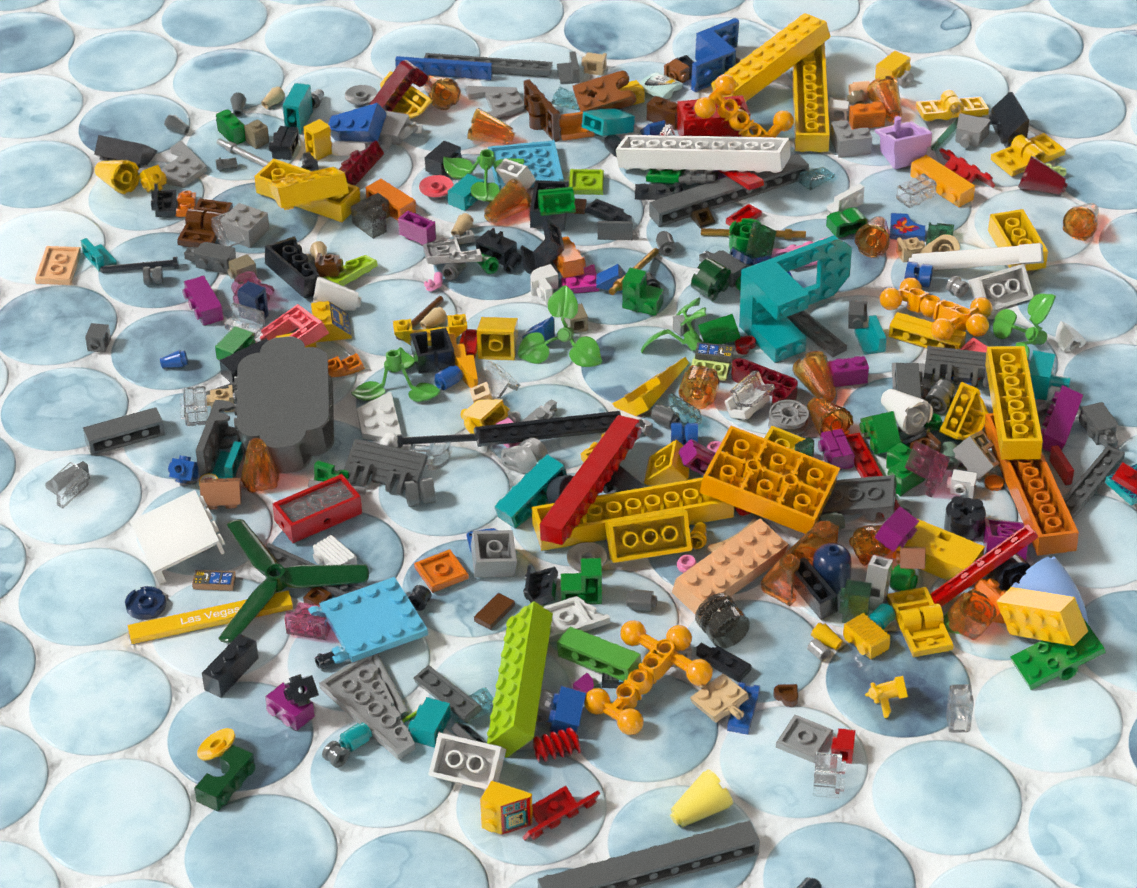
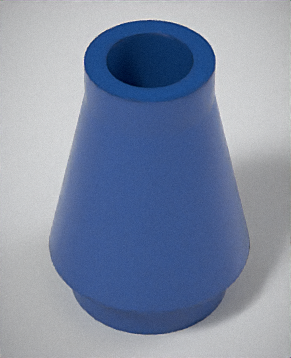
[160,349,188,369]

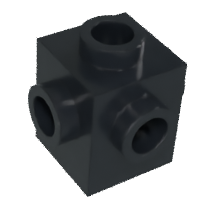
[283,674,319,707]

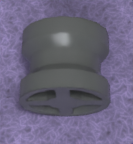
[322,741,350,768]

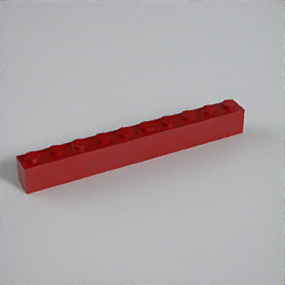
[539,415,642,545]

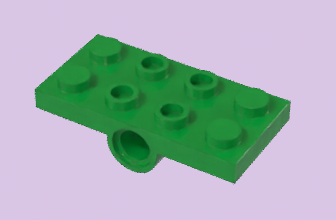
[1010,619,1106,690]

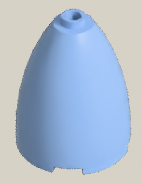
[1012,556,1089,625]

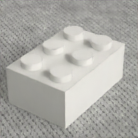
[428,733,506,790]

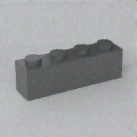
[895,363,926,432]
[83,407,165,456]

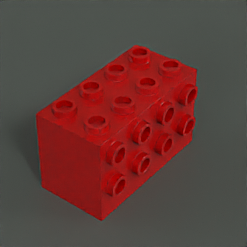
[677,95,751,137]

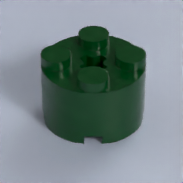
[691,258,731,301]

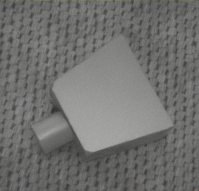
[955,113,991,148]

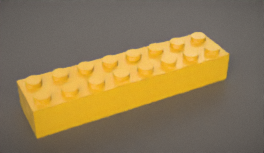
[711,13,831,102]
[985,346,1043,460]

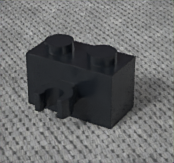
[476,228,517,266]

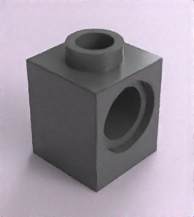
[85,323,111,353]

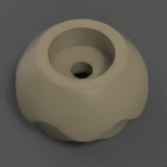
[847,90,867,106]

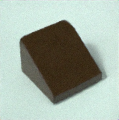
[690,207,715,228]

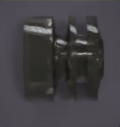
[695,593,750,649]

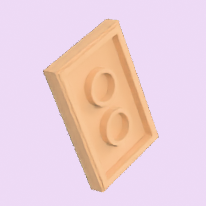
[35,246,82,285]

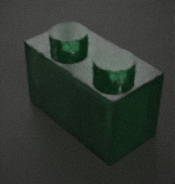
[839,579,872,623]

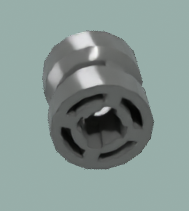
[143,266,163,285]

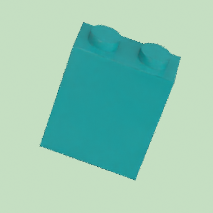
[283,83,313,134]
[582,108,635,136]

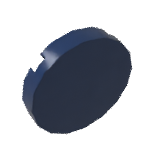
[729,247,761,265]
[125,586,166,620]

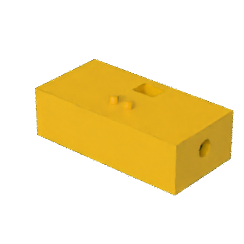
[892,518,985,581]

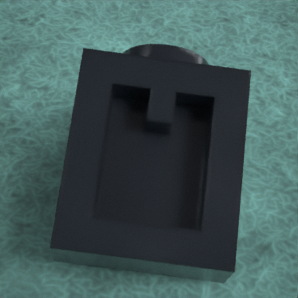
[301,152,319,171]

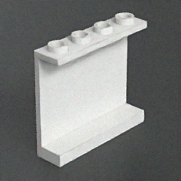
[130,490,225,585]

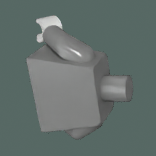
[378,111,423,150]

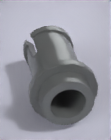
[215,157,237,171]

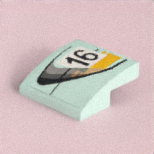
[639,72,683,99]

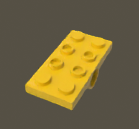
[916,90,989,121]
[990,133,1066,176]
[887,587,954,657]

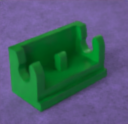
[538,187,576,216]

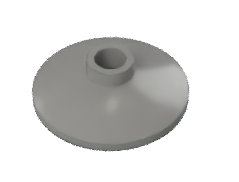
[345,85,377,105]
[567,542,607,572]

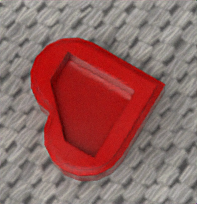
[734,336,756,355]

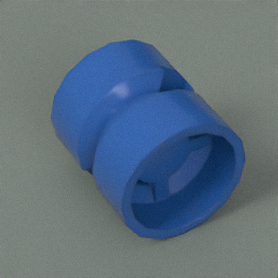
[904,261,933,288]
[671,423,698,445]

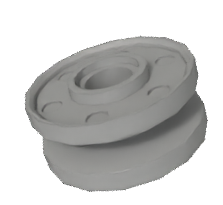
[768,400,809,436]

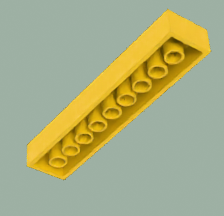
[792,42,830,152]
[532,478,734,551]

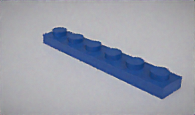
[395,56,492,80]

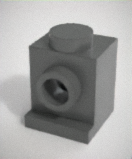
[848,301,867,329]

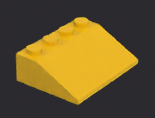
[267,167,349,210]

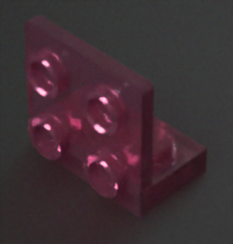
[905,441,950,498]
[284,602,331,640]

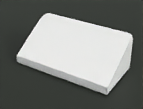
[332,141,368,156]

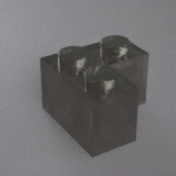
[351,193,390,239]

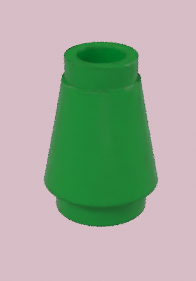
[477,253,499,274]

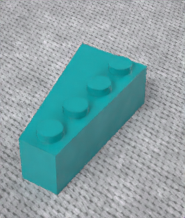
[494,454,567,529]

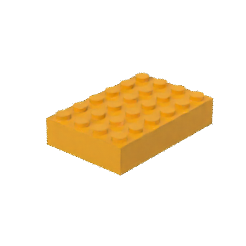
[700,425,840,536]

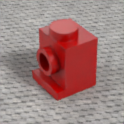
[830,728,856,764]

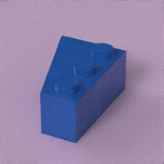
[328,103,387,142]

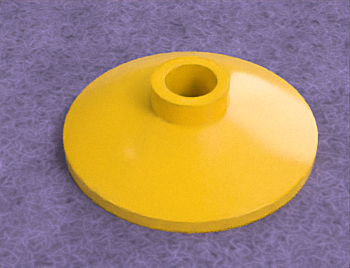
[197,728,235,761]

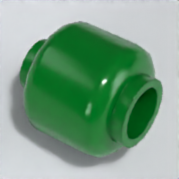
[889,565,918,592]

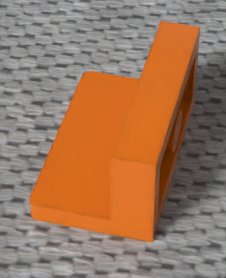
[559,112,595,141]

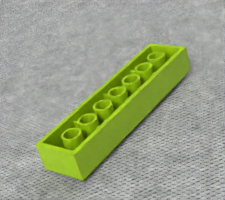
[487,601,553,758]

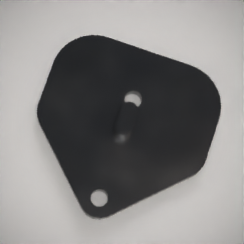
[901,426,932,445]

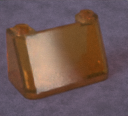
[761,521,839,606]

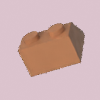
[200,478,241,510]

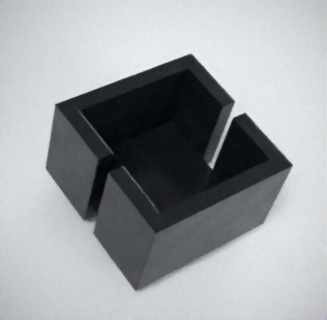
[410,328,455,374]

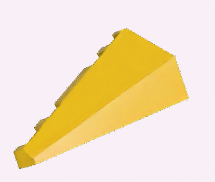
[612,357,689,416]

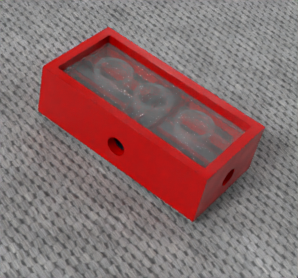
[272,474,362,543]

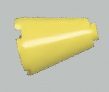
[670,769,733,827]

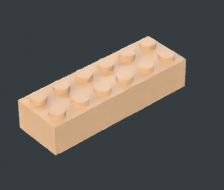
[672,519,788,619]

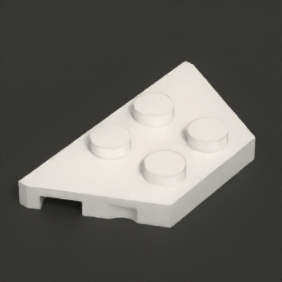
[357,392,401,442]
[544,596,610,643]

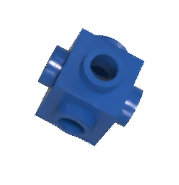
[168,455,199,484]

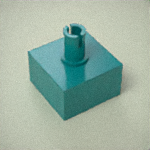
[1029,350,1071,401]

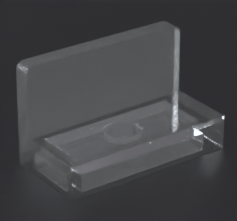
[212,211,244,247]
[225,302,266,339]
[478,361,521,398]
[730,371,775,407]
[45,462,89,509]

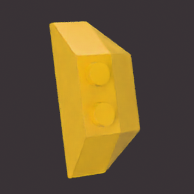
[380,71,433,119]
[939,382,989,440]

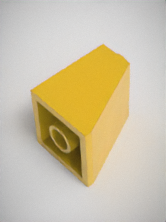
[477,317,518,360]

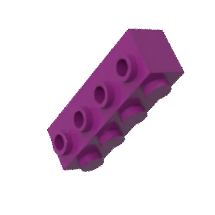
[1041,385,1083,452]

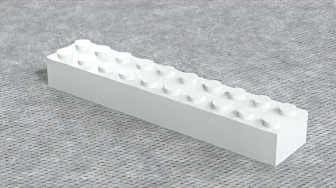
[616,135,791,173]

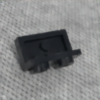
[151,183,177,217]
[523,564,558,605]

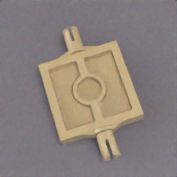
[690,674,749,723]

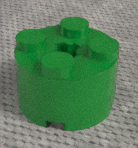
[729,218,765,258]

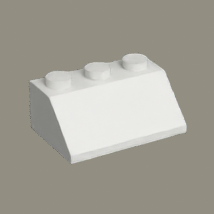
[968,264,1034,310]

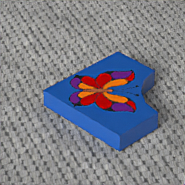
[890,213,926,241]

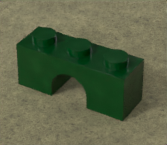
[194,744,256,812]

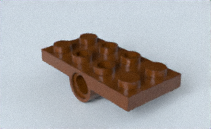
[523,79,561,142]
[177,198,233,248]

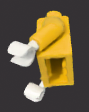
[461,399,521,452]

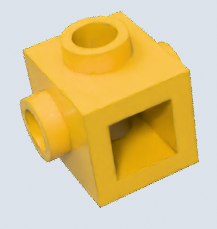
[139,164,167,193]

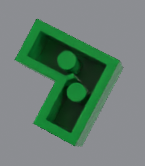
[622,267,664,316]
[859,411,901,455]
[886,442,929,496]
[561,558,602,604]

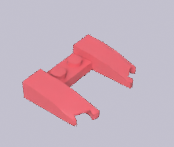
[260,304,329,346]

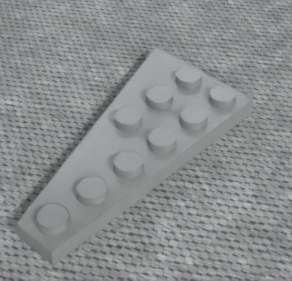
[319,656,415,760]

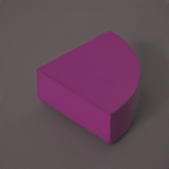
[573,673,594,693]

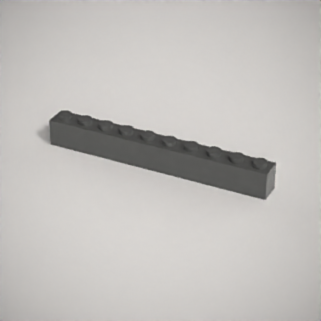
[649,154,809,227]
[538,820,760,888]

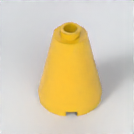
[95,160,140,194]

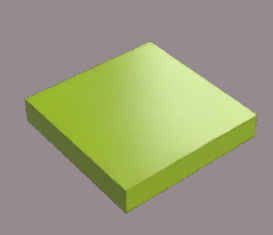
[569,169,604,195]

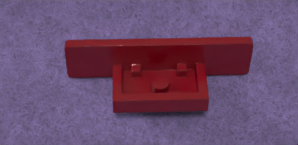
[339,140,384,186]

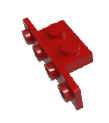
[939,148,995,188]
[523,785,601,841]

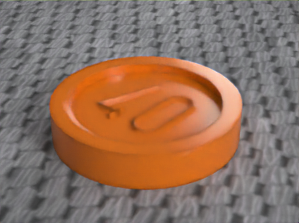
[984,475,1004,491]

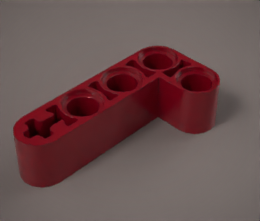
[369,60,428,112]
[731,358,798,406]

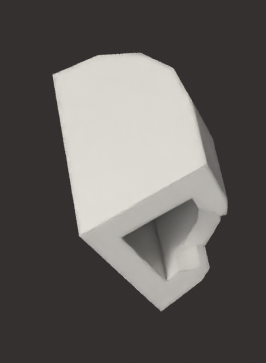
[1056,321,1086,352]

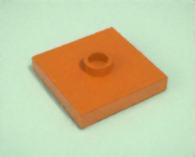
[414,549,469,593]

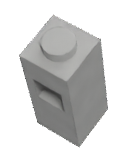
[862,555,893,610]

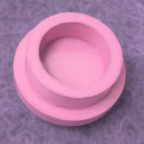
[677,555,697,573]

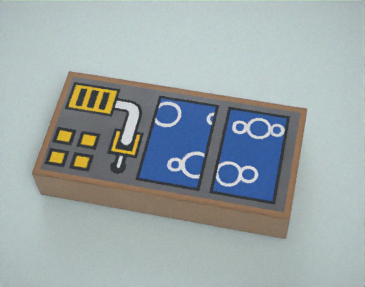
[192,570,236,591]

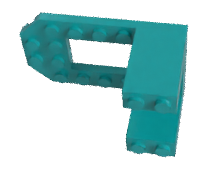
[739,235,852,363]

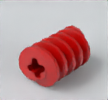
[533,728,581,763]

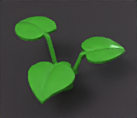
[443,149,524,202]
[518,285,602,367]
[993,294,1056,360]
[641,297,706,354]
[351,347,440,402]

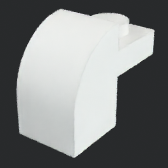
[530,264,558,304]

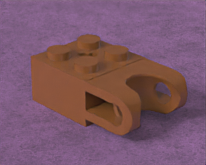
[572,71,636,112]

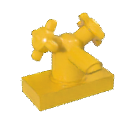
[865,676,908,719]

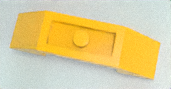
[393,314,467,346]

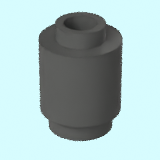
[656,231,676,256]
[651,405,680,429]
[627,589,657,611]

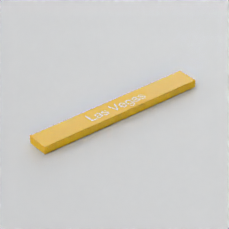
[127,591,293,644]

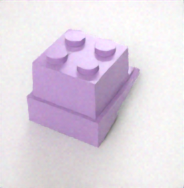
[875,116,932,169]

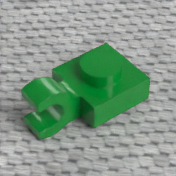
[314,460,349,482]

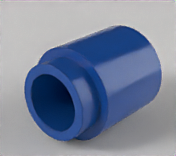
[434,366,463,390]

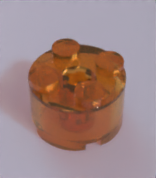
[679,365,720,409]
[948,590,997,640]

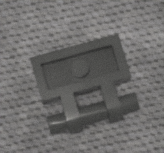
[679,170,718,185]

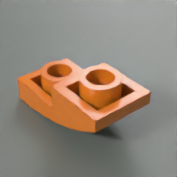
[176,190,196,217]
[328,353,365,377]

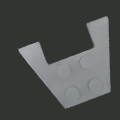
[465,86,524,127]
[138,141,207,188]
[423,230,482,265]

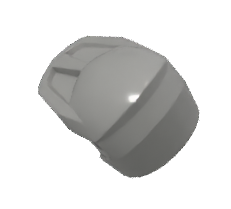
[501,438,548,473]

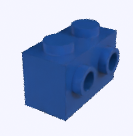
[548,686,586,734]

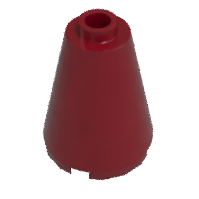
[1018,155,1068,195]

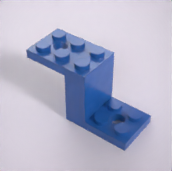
[691,18,739,92]

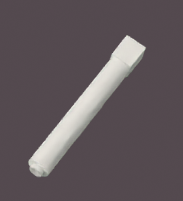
[909,243,1044,270]

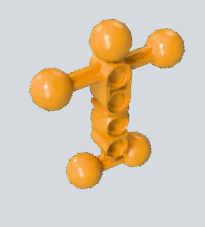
[694,75,794,138]
[879,278,993,341]
[584,620,713,735]

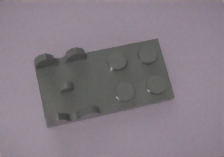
[195,400,238,477]
[821,475,897,521]

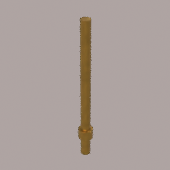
[701,228,806,239]
[609,248,659,295]

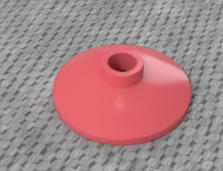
[419,175,453,197]

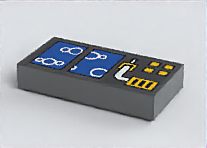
[695,342,734,363]

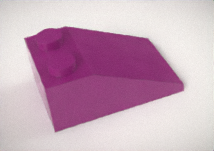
[984,518,1028,560]

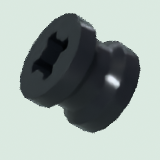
[408,585,432,611]

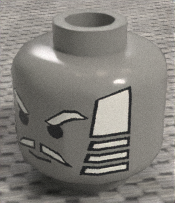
[536,689,555,722]

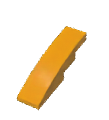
[448,333,478,389]

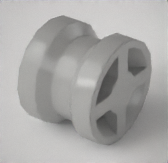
[946,275,969,298]

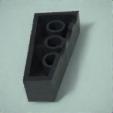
[265,236,319,298]

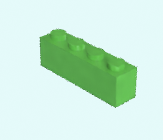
[557,626,642,681]

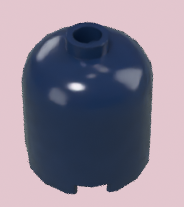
[812,543,852,594]

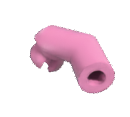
[424,272,443,292]

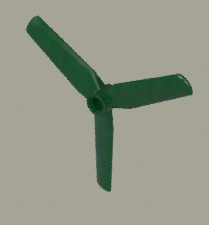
[218,519,369,643]

